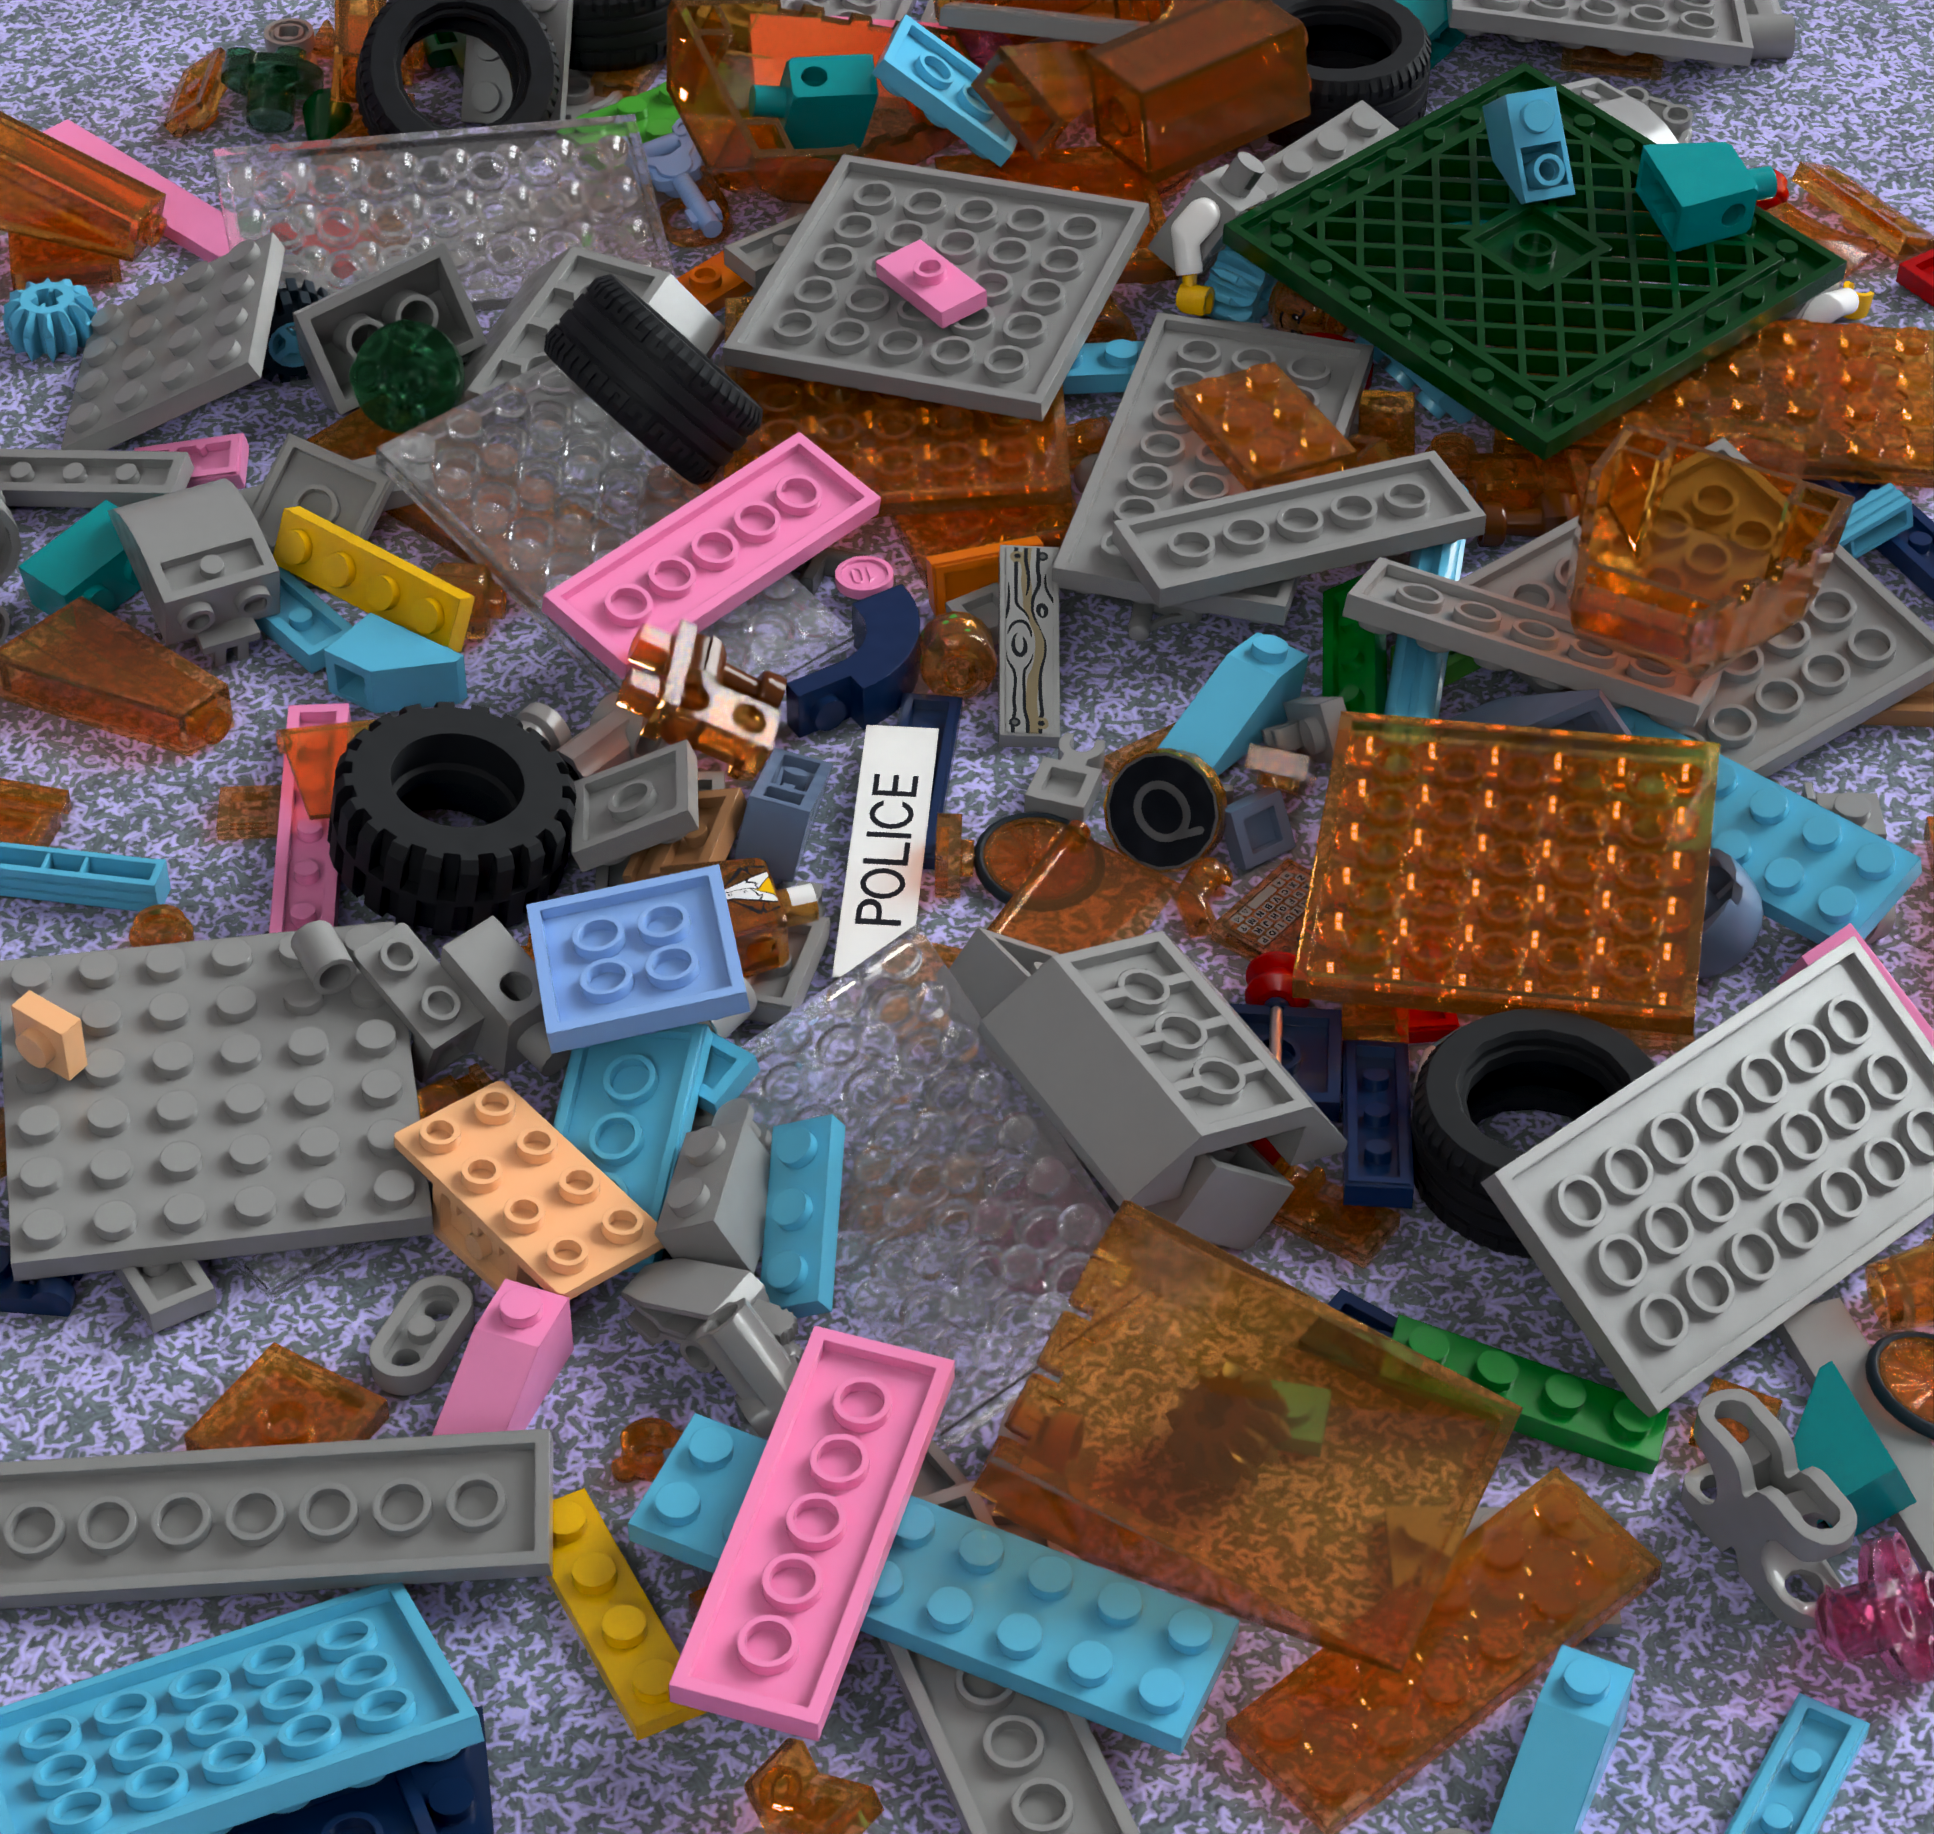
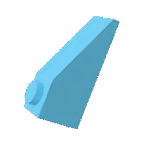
[1155,632,1309,783]
[1489,1644,1635,1834]

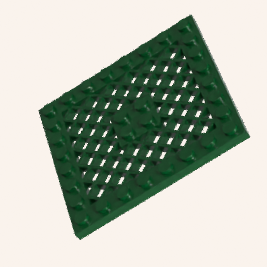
[1222,62,1847,461]

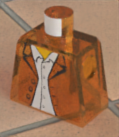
[660,858,819,979]

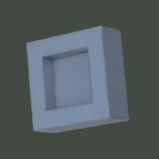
[1218,787,1296,871]

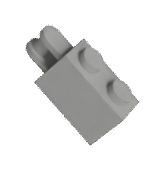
[654,1098,772,1275]

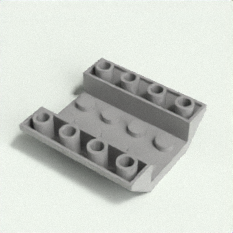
[427,246,726,482]
[977,930,1348,1213]

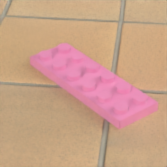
[542,432,881,682]
[669,1326,955,1741]

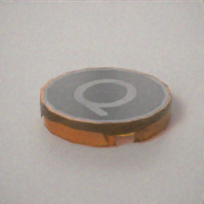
[1103,748,1228,873]

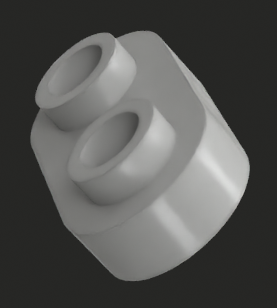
[369,1275,475,1396]

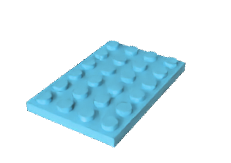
[0,1582,484,1834]

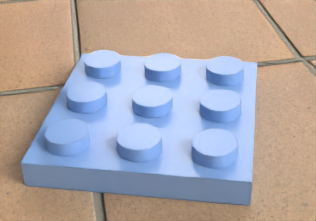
[526,864,751,1054]

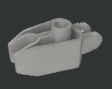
[621,1257,804,1384]

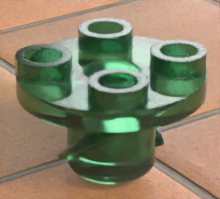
[221,46,324,133]
[349,319,465,435]

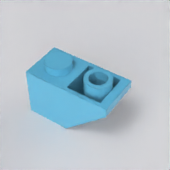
[1482,86,1575,205]
[324,612,468,713]

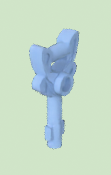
[615,116,723,238]

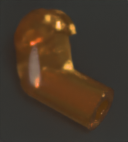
[1174,857,1233,938]

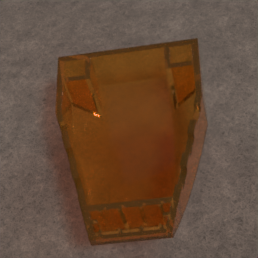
[666,0,975,204]
[1566,424,1855,681]

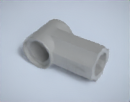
[1744,0,1796,59]
[556,692,671,782]
[695,1297,801,1437]

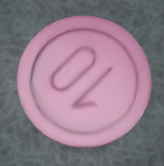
[835,556,894,600]

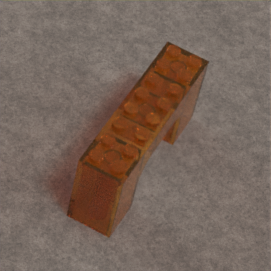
[933,0,1312,185]

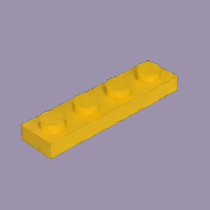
[273,506,475,652]
[546,1488,706,1741]

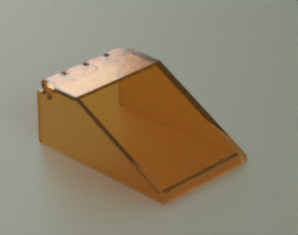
[971,1200,1523,1675]

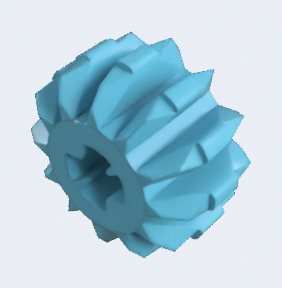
[1204,245,1282,323]
[3,277,97,363]

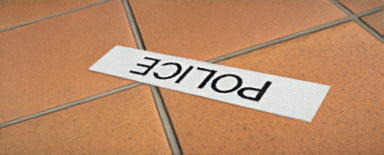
[832,725,939,981]

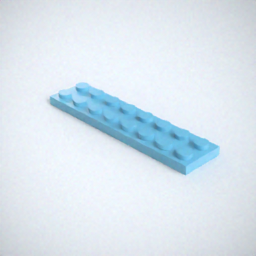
[628,1413,1240,1756]

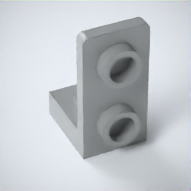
[352,923,485,1083]

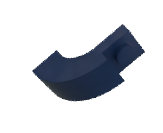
[786,584,920,738]

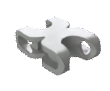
[1681,1389,1857,1629]

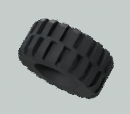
[327,702,577,936]

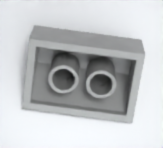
[293,241,487,415]

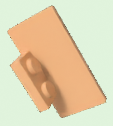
[394,1080,665,1300]

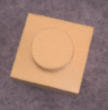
[11,990,88,1081]

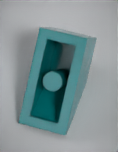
[1793,1361,1917,1537]

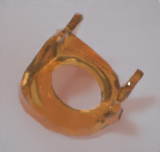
[644,165,735,248]

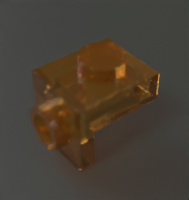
[744,1737,884,1834]

